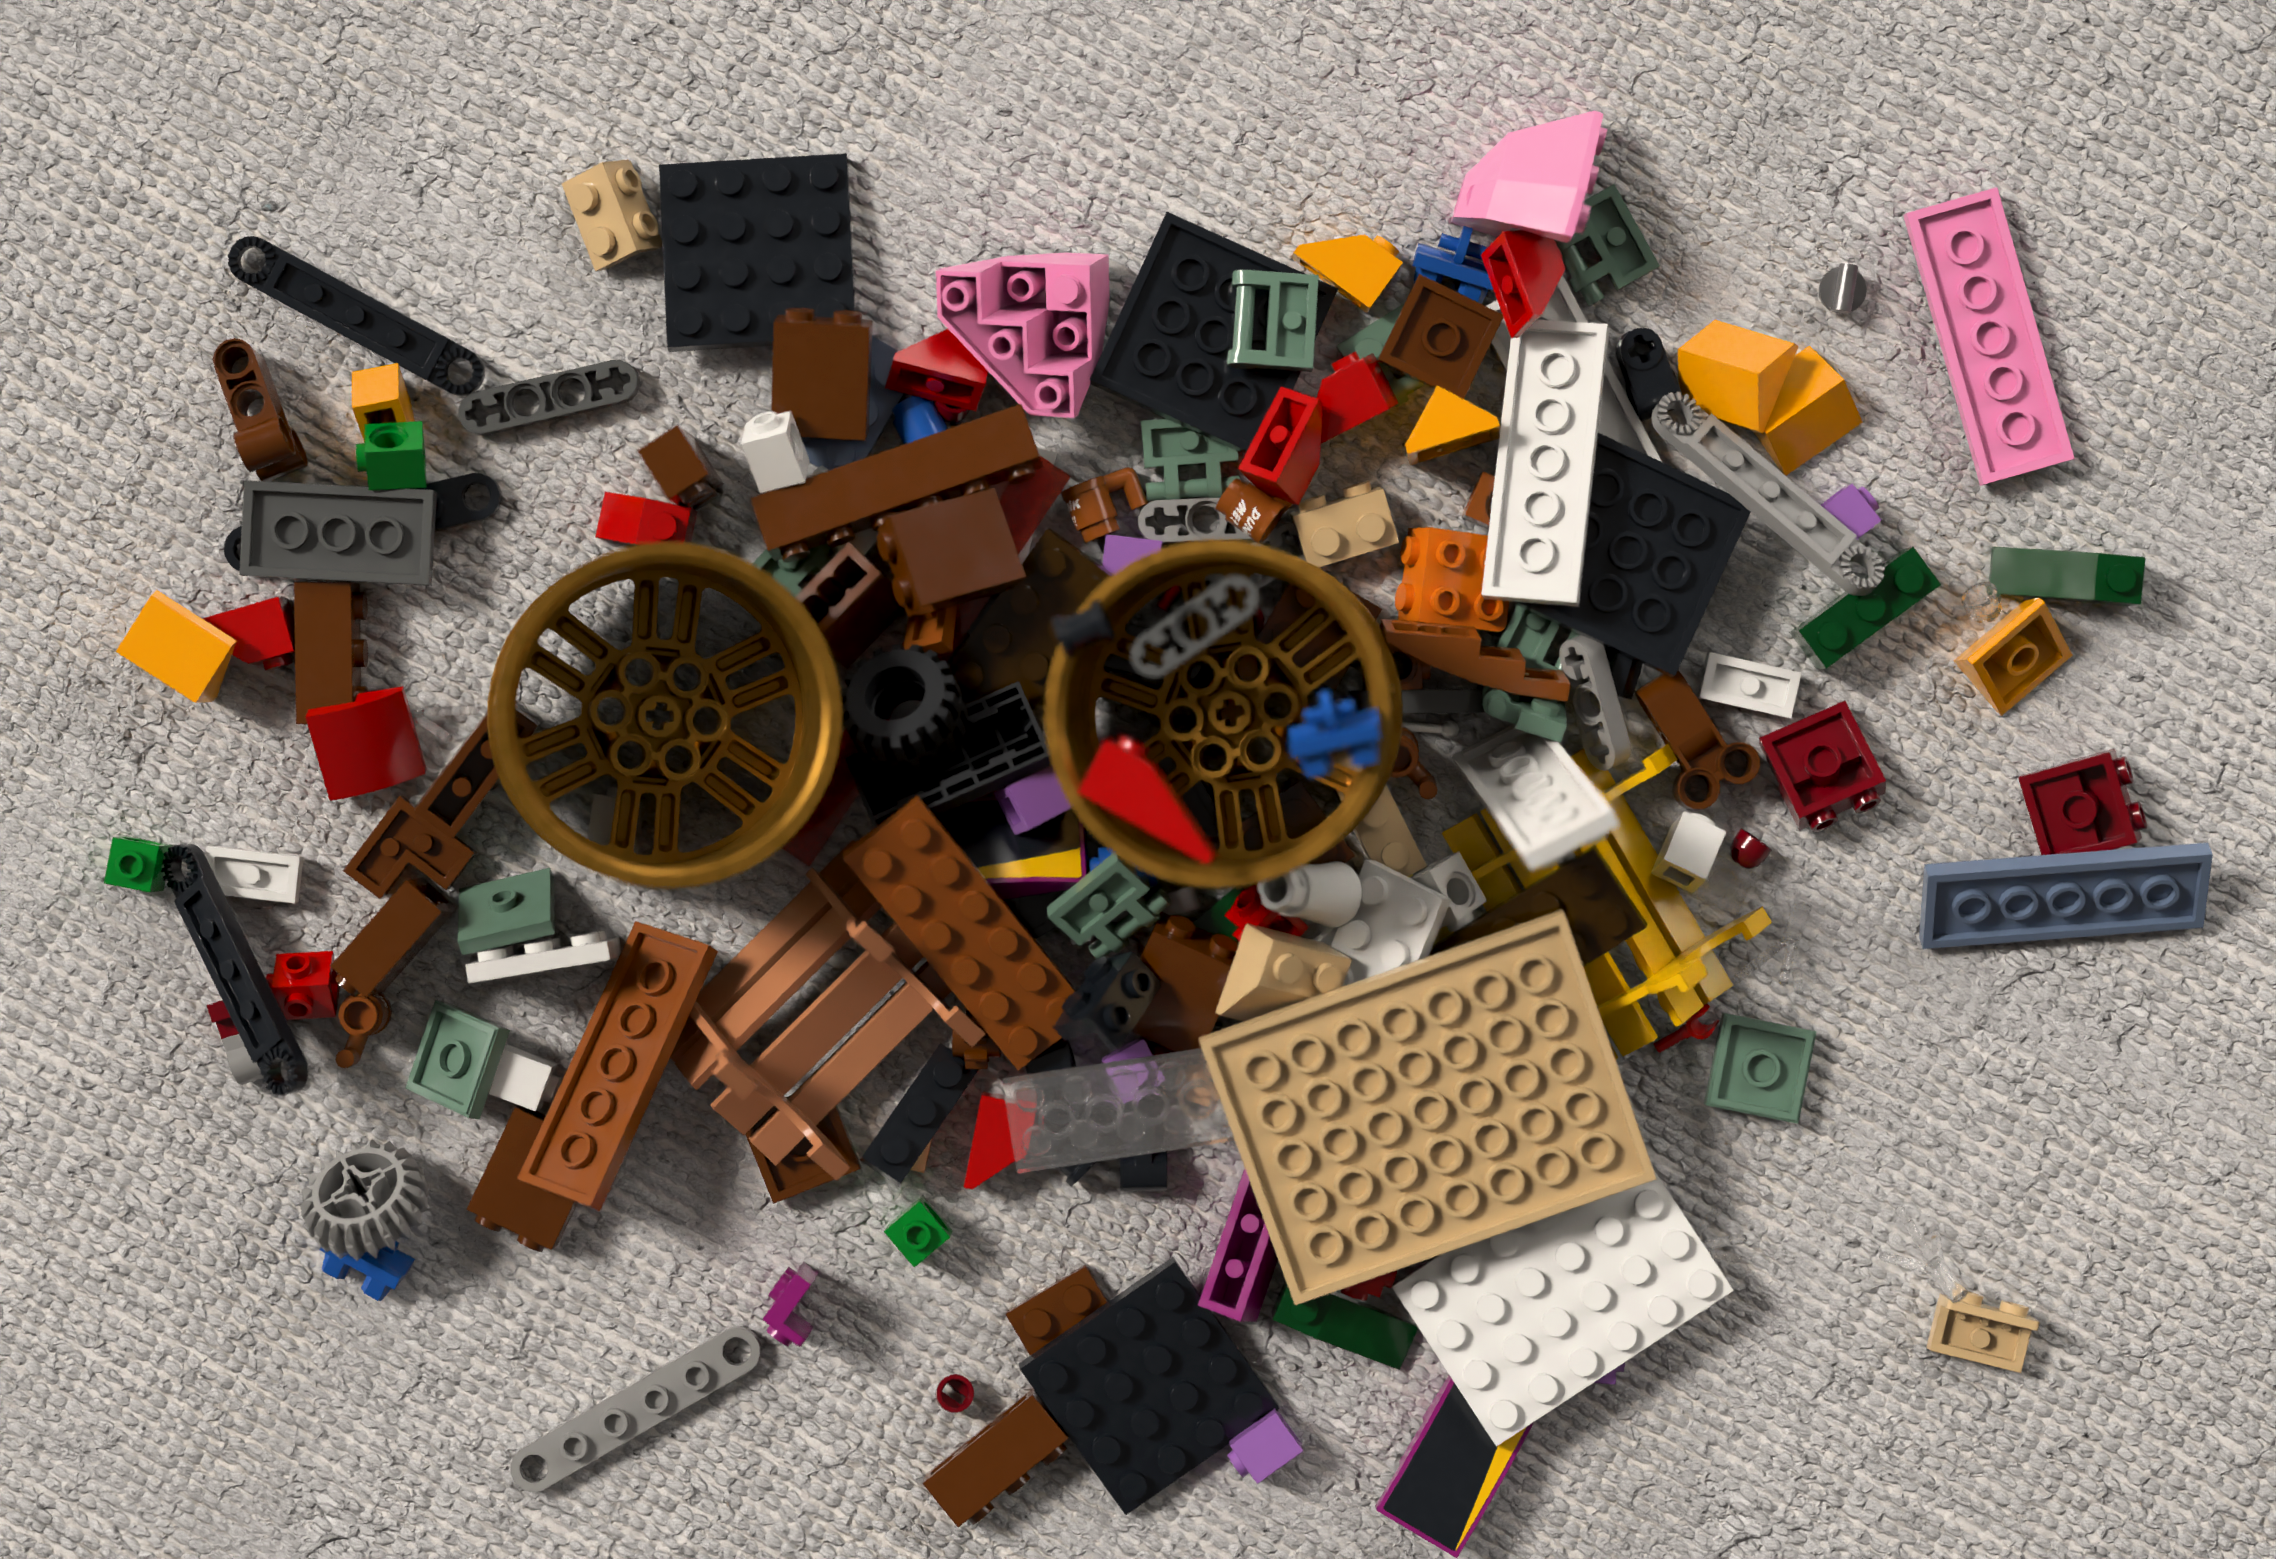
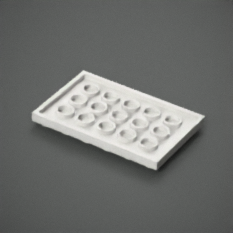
[1392,1169,1734,1446]

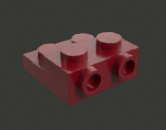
[1759,701,1886,832]
[2018,748,2147,855]

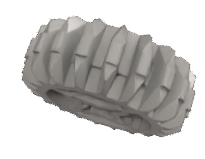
[300,1139,430,1261]

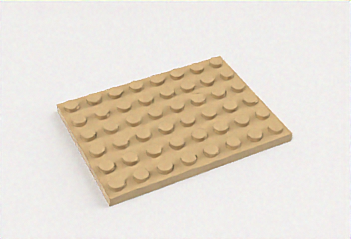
[1199,910,1656,1305]

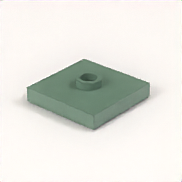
[457,868,555,955]
[405,1000,510,1120]
[1704,1012,1817,1124]

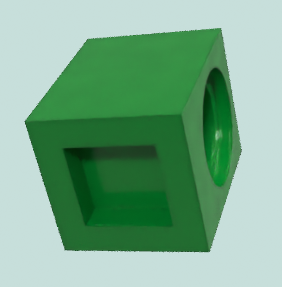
[356,421,426,491]
[104,836,173,892]
[884,1195,953,1268]

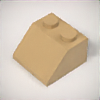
[1215,923,1352,1021]

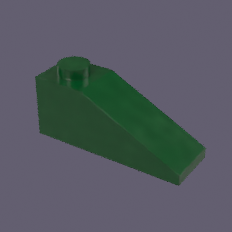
[1988,547,2146,607]
[1271,1280,1418,1370]

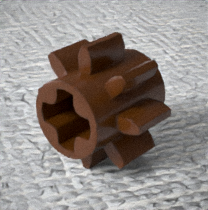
[952,1010,1001,1069]

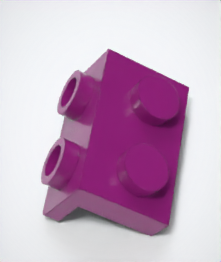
[762,1262,819,1347]

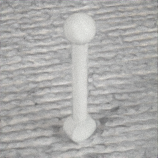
[1402,720,1459,739]

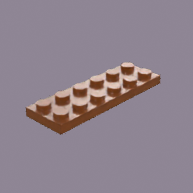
[842,795,1077,1070]
[517,921,718,1212]

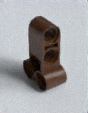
[213,338,308,482]
[1634,670,1760,810]

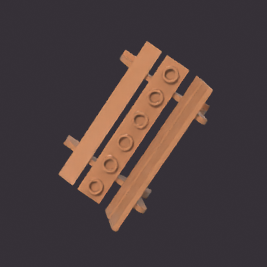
[670,840,985,1181]

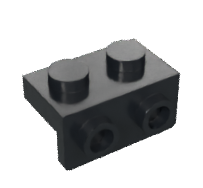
[1053,951,1161,1051]

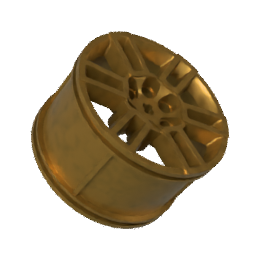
[1045,539,1403,888]
[487,542,842,888]

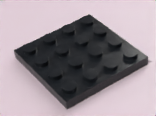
[659,153,856,352]
[1090,212,1338,454]
[1509,432,1751,678]
[1019,1257,1280,1515]

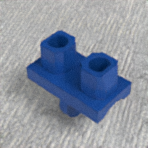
[1412,226,1494,304]
[1289,690,1381,778]
[320,1241,415,1301]

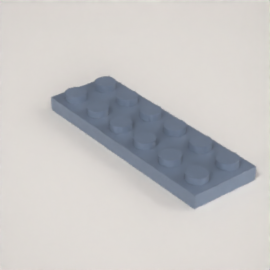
[1919,843,2213,949]

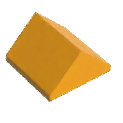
[1678,320,1799,434]
[1753,346,1863,476]
[1405,386,1500,466]
[116,589,236,703]
[1954,598,2073,716]

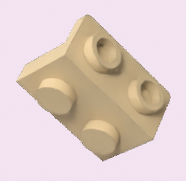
[562,159,663,271]
[1290,481,1399,567]
[1926,1289,2040,1373]

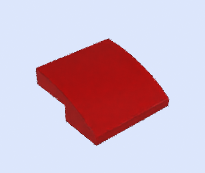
[305,686,427,801]

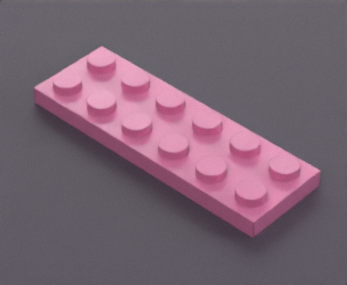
[1903,187,2075,486]

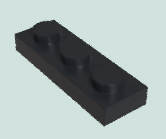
[860,1043,979,1187]

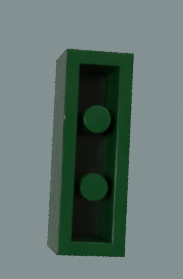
[1790,547,1941,670]

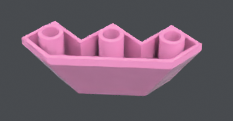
[1450,111,1608,243]
[936,253,1110,418]

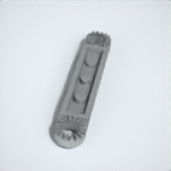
[1651,392,1885,596]
[510,1326,762,1492]

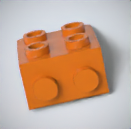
[1395,527,1509,632]

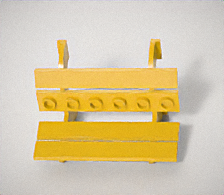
[1442,744,1772,1060]

